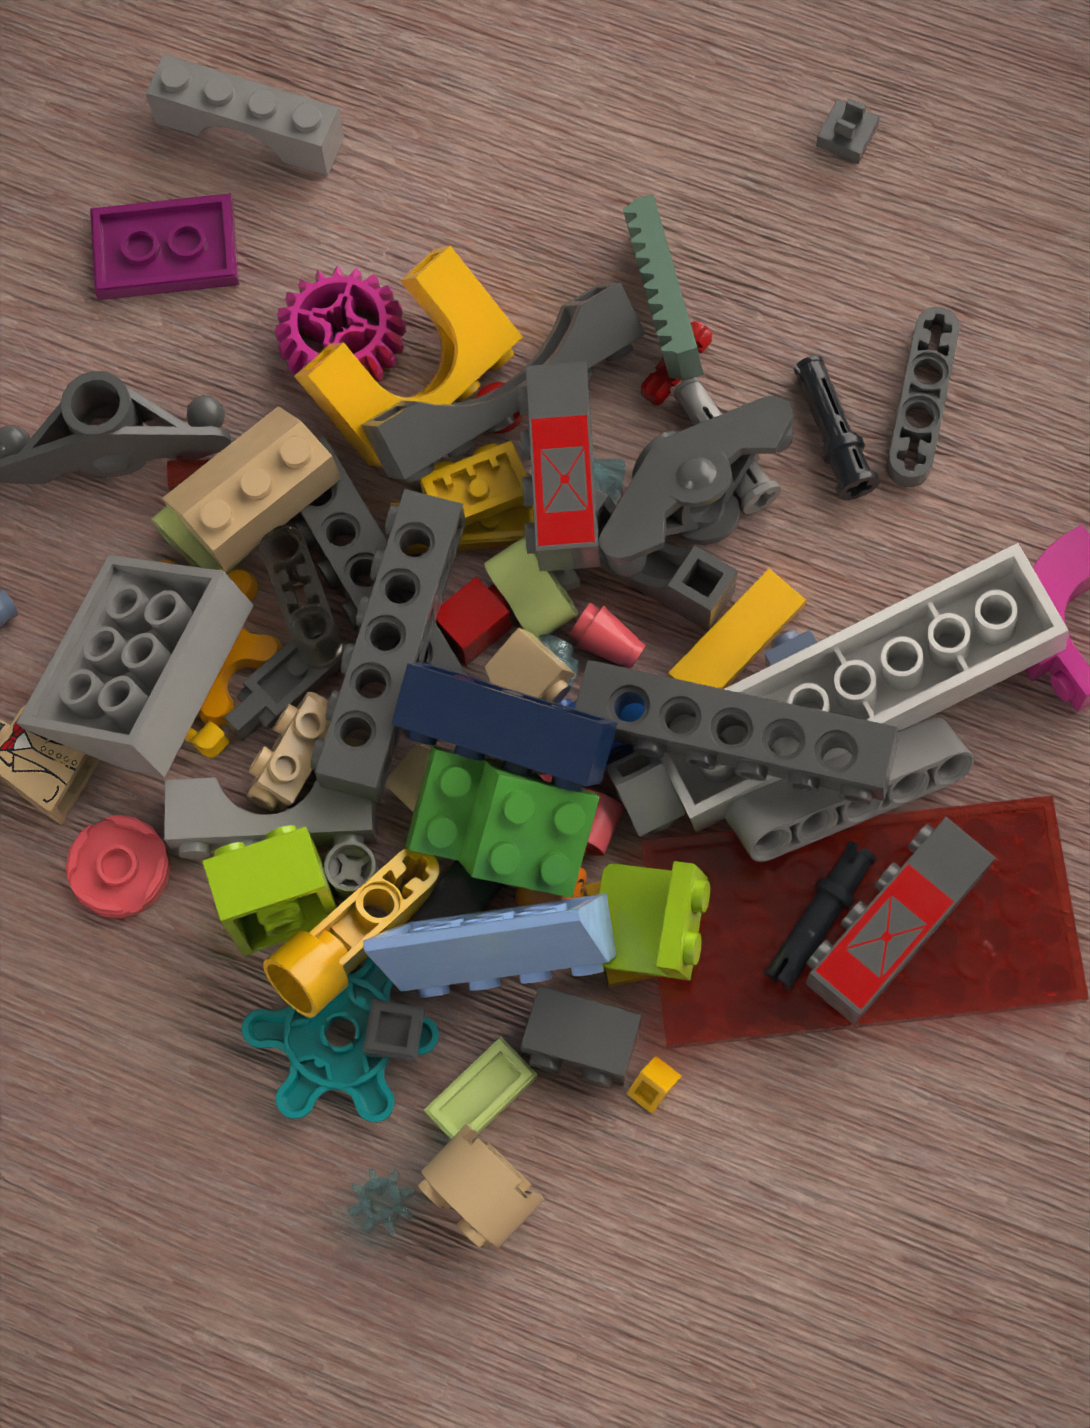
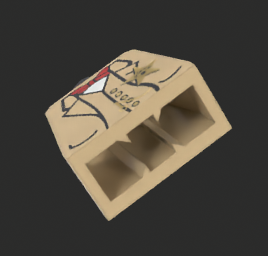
[0,705,100,825]

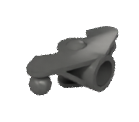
[0,371,231,484]
[599,396,794,577]

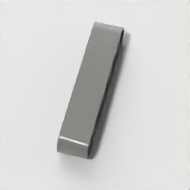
[726,718,974,862]

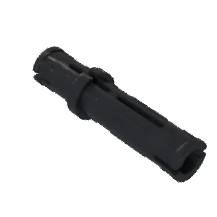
[763,841,877,991]

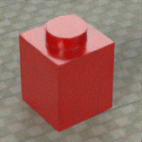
[435,576,511,666]

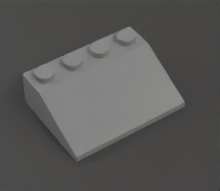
[16,555,254,778]

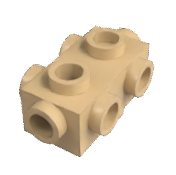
[247,692,364,812]

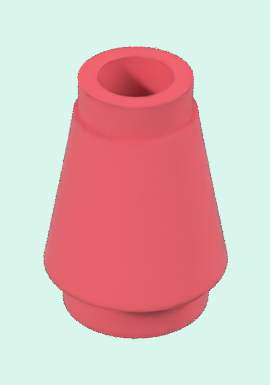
[568,602,646,669]

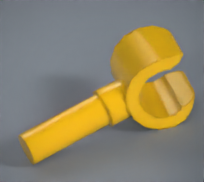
[185,721,230,759]

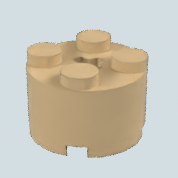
[418,1123,544,1249]

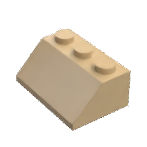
[162,406,341,571]

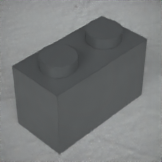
[521,986,641,1089]

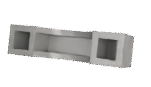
[146,54,344,176]
[164,777,377,859]

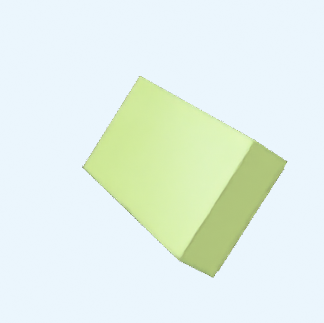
[424,1037,538,1141]

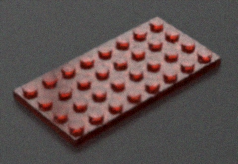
[641,795,1089,1049]

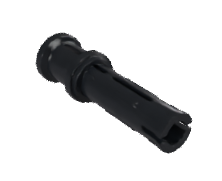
[793,355,880,500]

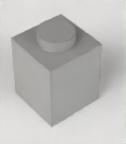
[605,752,686,837]

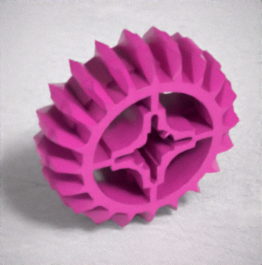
[275,266,406,382]

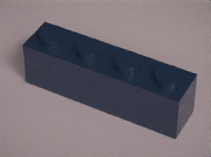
[391,663,618,792]

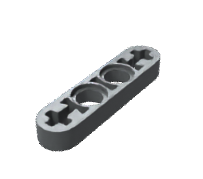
[887,307,959,487]

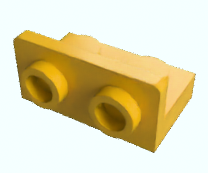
[420,441,527,526]

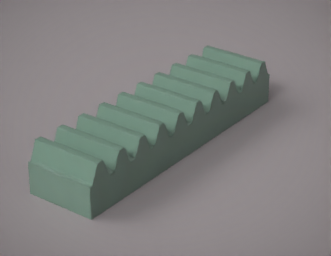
[623,194,704,381]

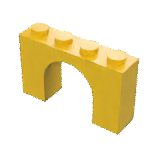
[294,246,523,466]

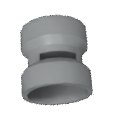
[324,841,379,901]

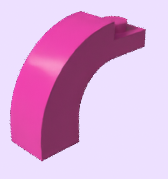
[1025,524,1090,712]

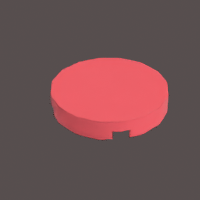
[66,815,171,919]

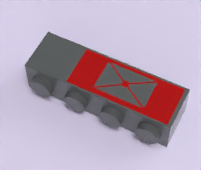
[518,361,601,571]
[806,817,996,1026]

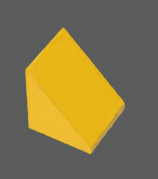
[626,1056,682,1114]

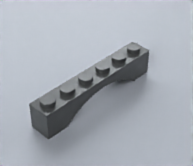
[361,282,645,482]

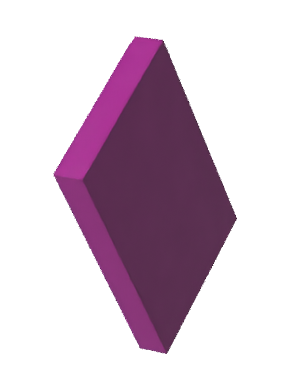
[90,193,240,300]

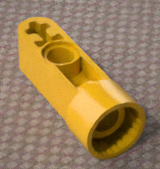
[263,848,439,1018]

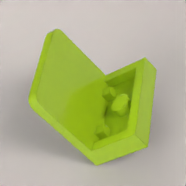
[599,861,710,981]

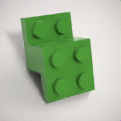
[405,745,600,898]

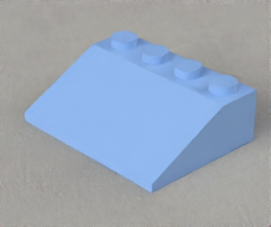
[363,893,617,998]

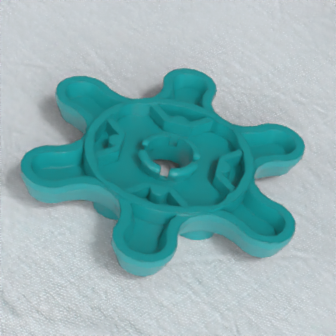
[241,956,439,1123]

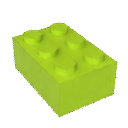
[202,825,337,956]

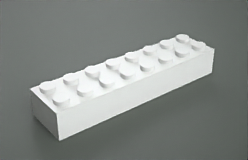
[660,543,1069,833]

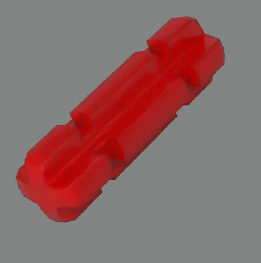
[640,321,712,405]

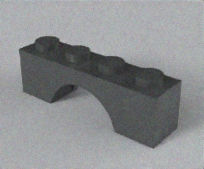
[596,488,738,631]

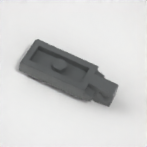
[224,618,346,741]

